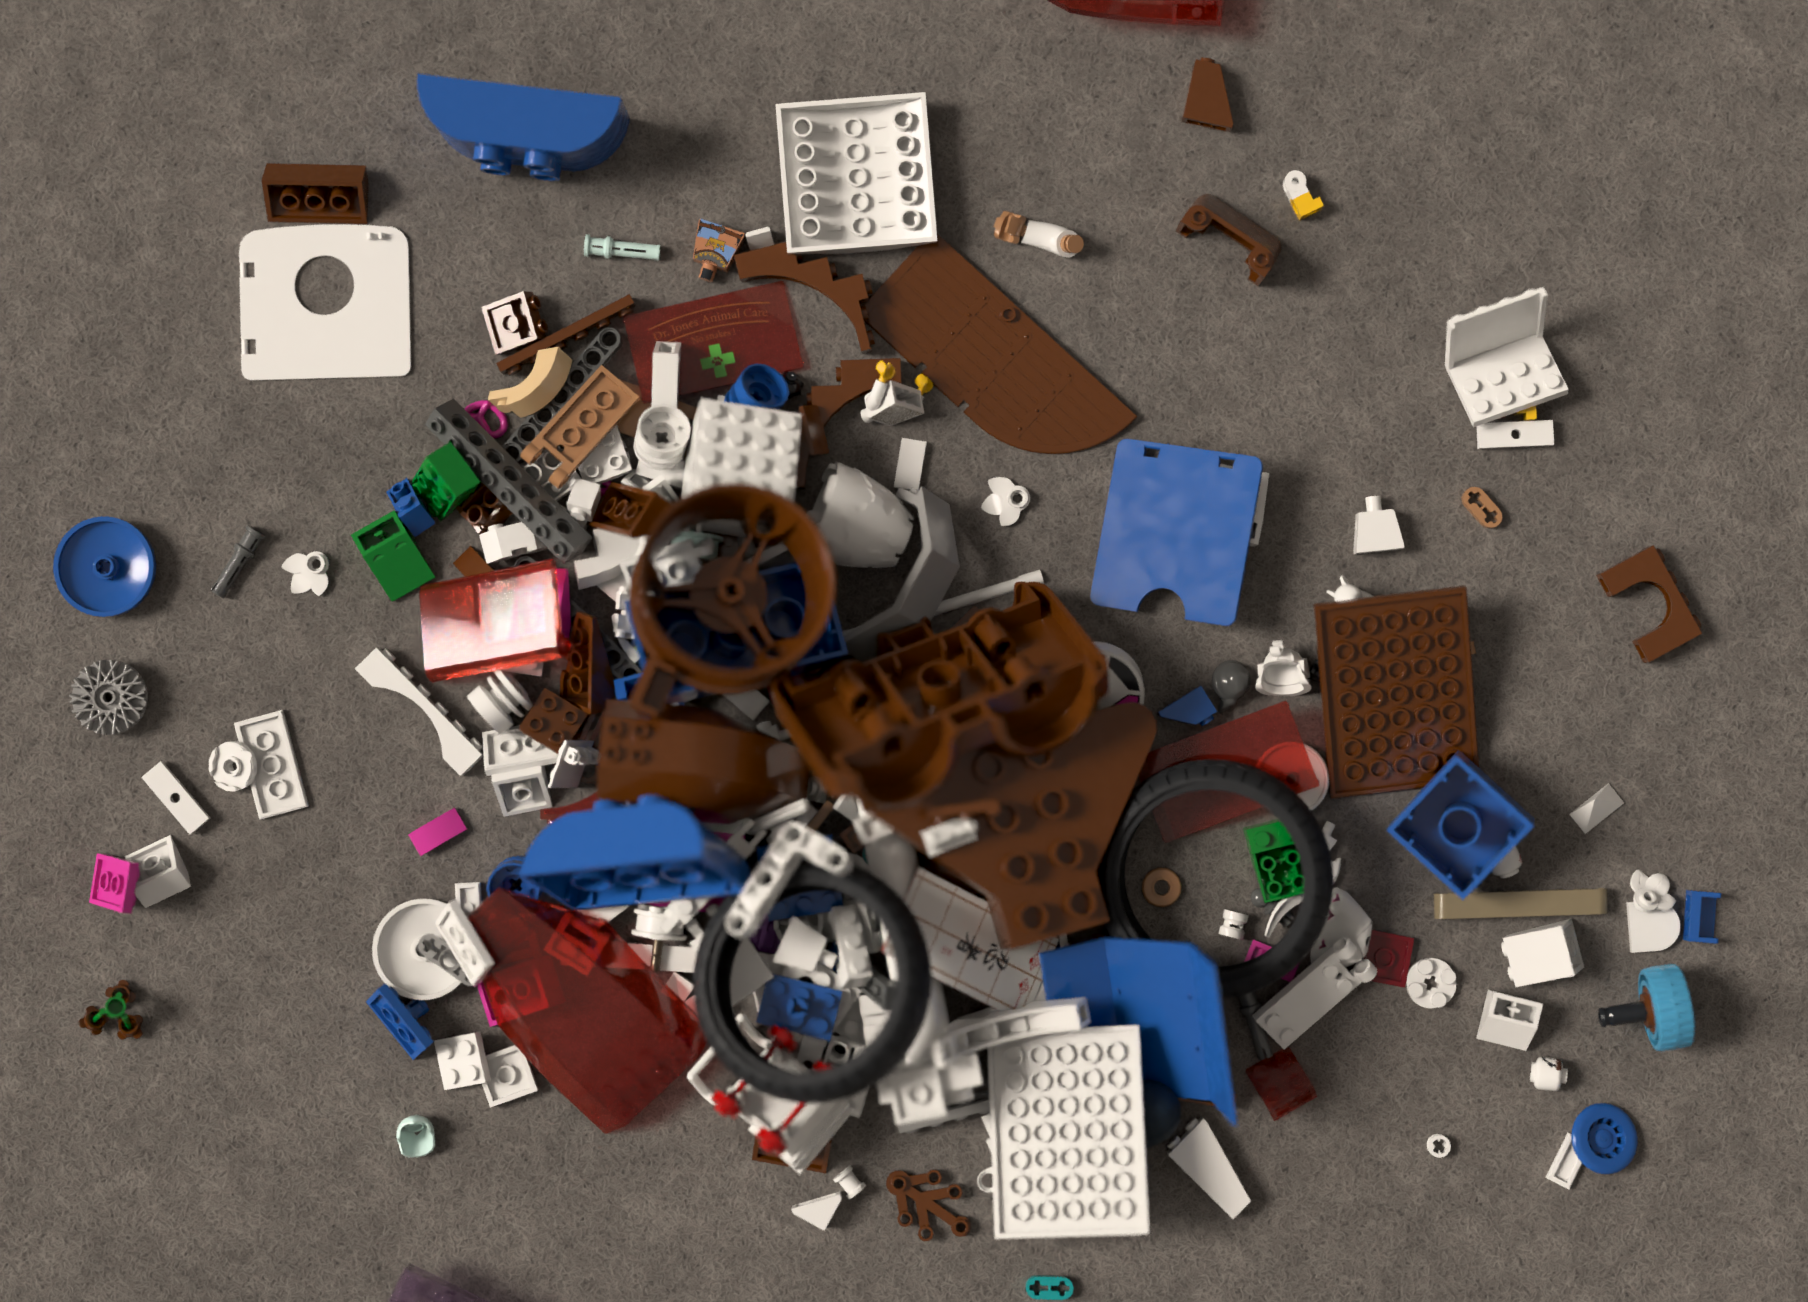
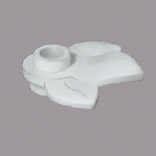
[981,477,1030,526]
[282,551,329,596]
[1630,870,1676,913]

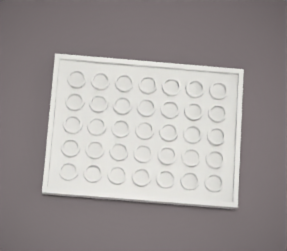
[988,1025,1150,1239]

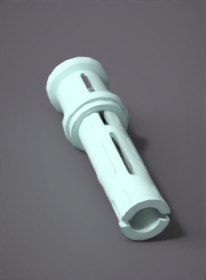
[584,234,660,261]

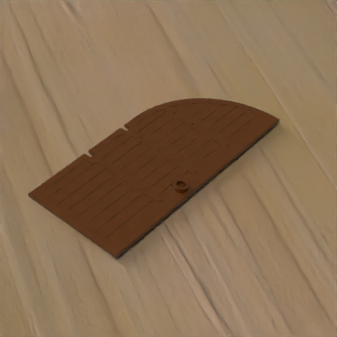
[863,234,1137,454]

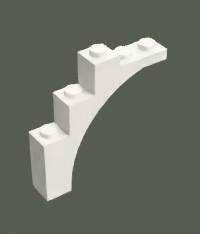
[930,997,1091,1068]

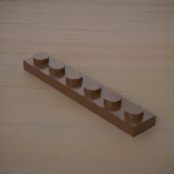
[496,294,636,376]

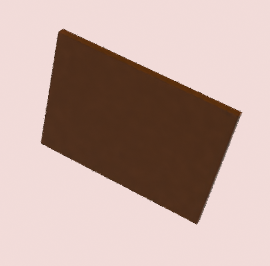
[1313,585,1479,799]

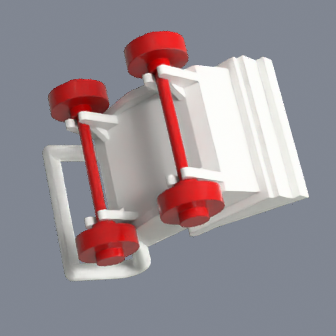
[687,1013,854,1175]

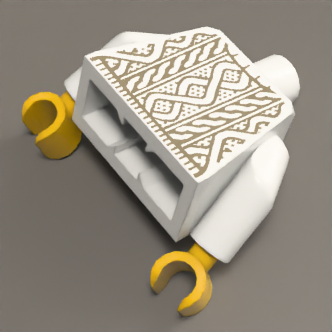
[861,361,933,425]

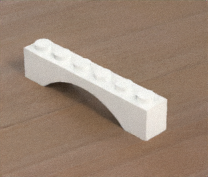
[355,648,484,776]

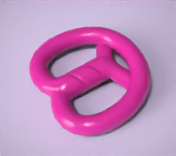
[464,400,508,439]

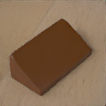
[799,405,829,458]

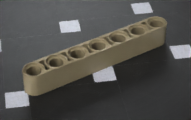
[1433,888,1608,919]

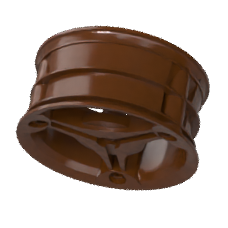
[629,483,835,694]

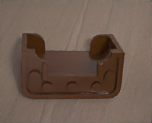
[1176,194,1281,286]

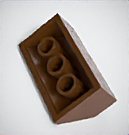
[261,163,369,224]
[586,482,673,538]

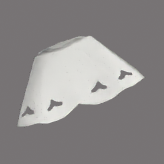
[1310,887,1372,967]

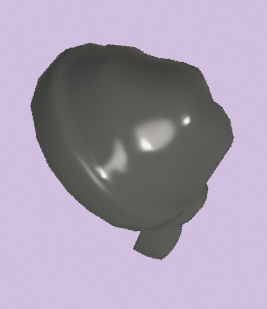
[1212,660,1251,714]

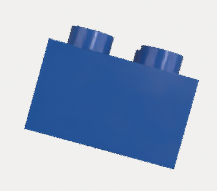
[1387,750,1535,900]

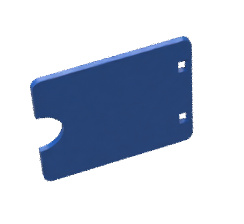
[1090,439,1263,626]

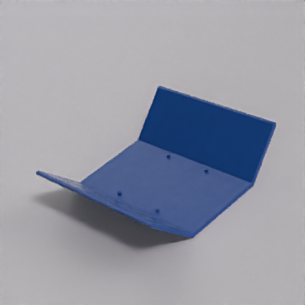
[1039,937,1238,1125]

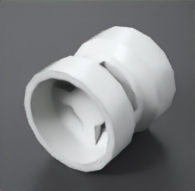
[1218,909,1249,940]

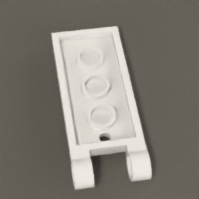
[1252,936,1377,1049]

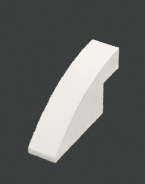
[574,529,640,590]

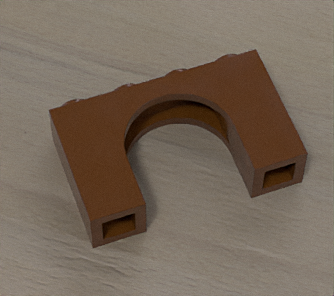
[1596,545,1702,663]

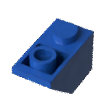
[386,478,435,537]

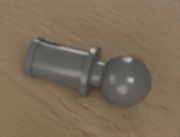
[1251,888,1295,928]

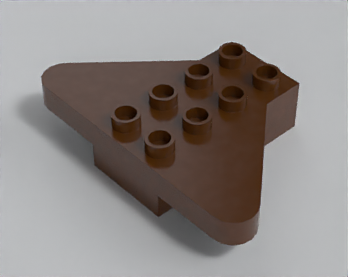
[861,702,1157,949]

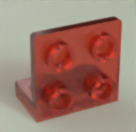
[1245,1047,1317,1121]

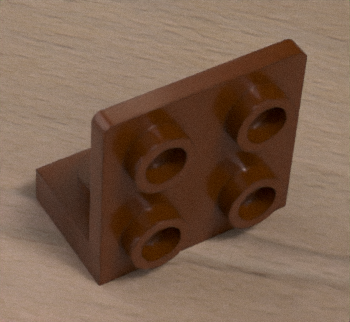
[519,688,588,755]

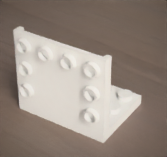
[1445,287,1569,427]

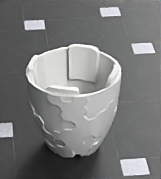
[806,462,914,568]

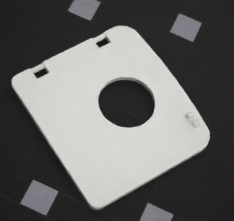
[239,224,411,381]

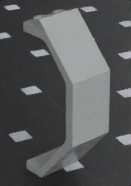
[844,486,960,662]

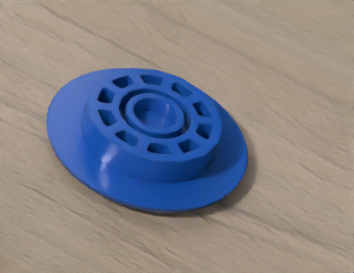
[1572,1103,1638,1174]

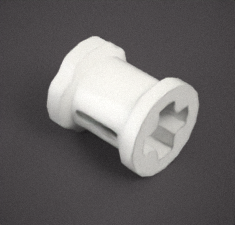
[833,1165,866,1199]

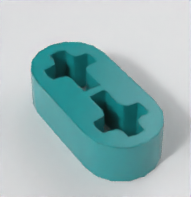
[1025,1275,1074,1300]

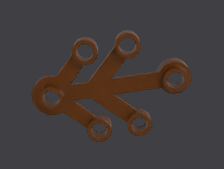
[886,1169,971,1241]

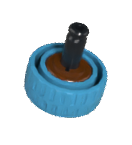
[1598,964,1694,1051]

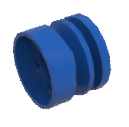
[724,363,789,410]
[486,855,543,915]

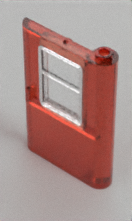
[419,558,571,682]

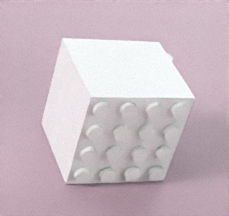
[681,398,802,538]

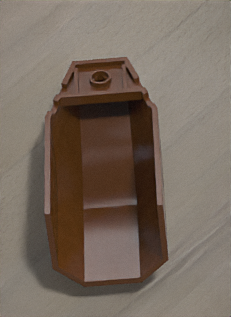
[597,699,809,824]

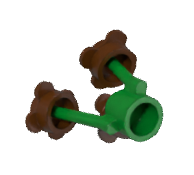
[79,980,143,1040]

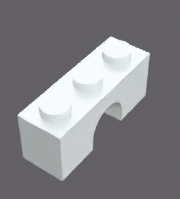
[825,904,873,989]

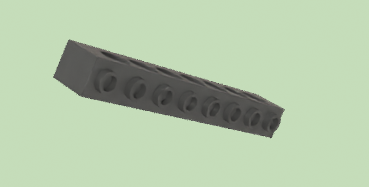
[425,399,593,564]

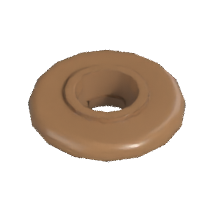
[1142,867,1182,907]

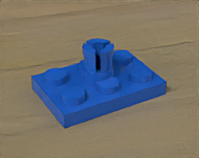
[756,974,843,1041]
[366,983,433,1060]

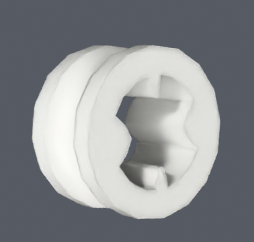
[1427,1134,1451,1158]

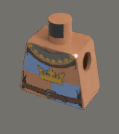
[693,219,746,282]

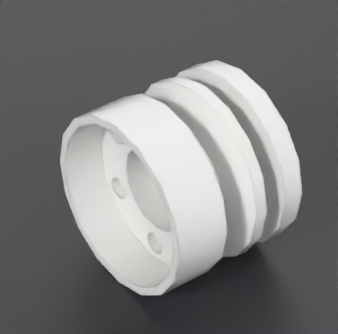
[633,404,691,471]
[467,668,533,735]

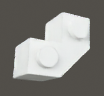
[479,522,548,564]

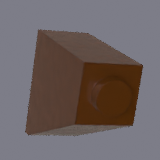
[1181,57,1233,132]

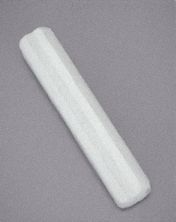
[746,799,811,835]

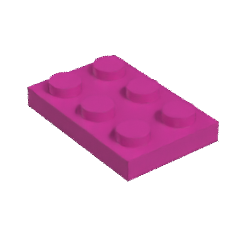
[89,853,140,914]

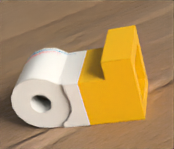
[1283,170,1324,221]

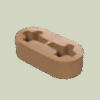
[1462,487,1502,529]

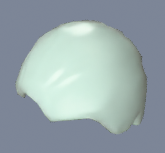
[396,1115,435,1158]

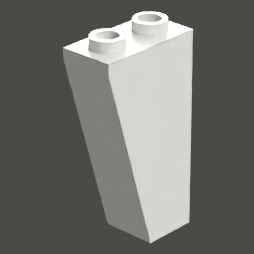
[1167,1116,1251,1219]

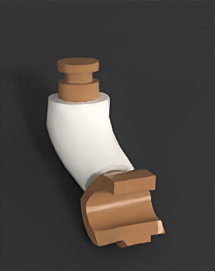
[994,211,1084,258]

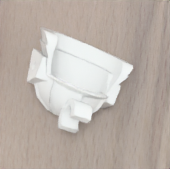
[1255,640,1311,696]

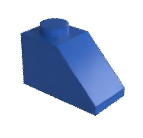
[1157,686,1217,726]

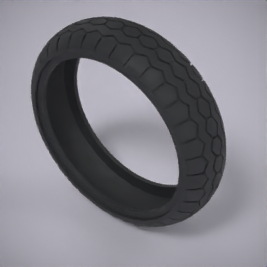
[1095,759,1333,998]
[693,859,932,1104]

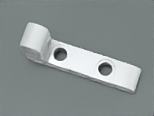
[726,822,853,939]

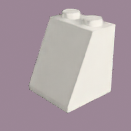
[1501,919,1584,987]

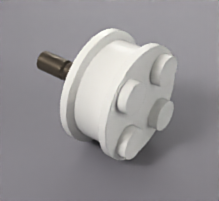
[631,904,687,972]

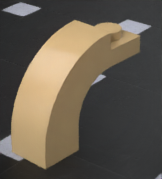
[488,347,572,418]

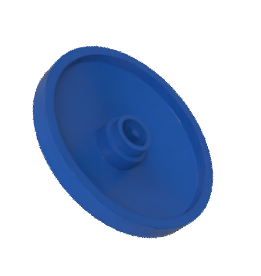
[53,517,156,617]

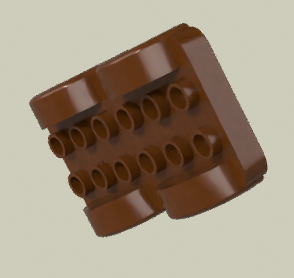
[771,581,1110,811]

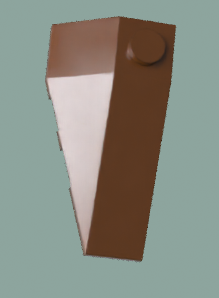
[560,611,616,714]

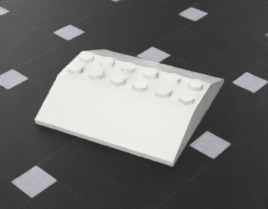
[776,92,937,254]

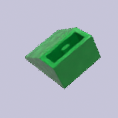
[411,441,480,522]
[351,510,436,602]
[1243,819,1304,903]

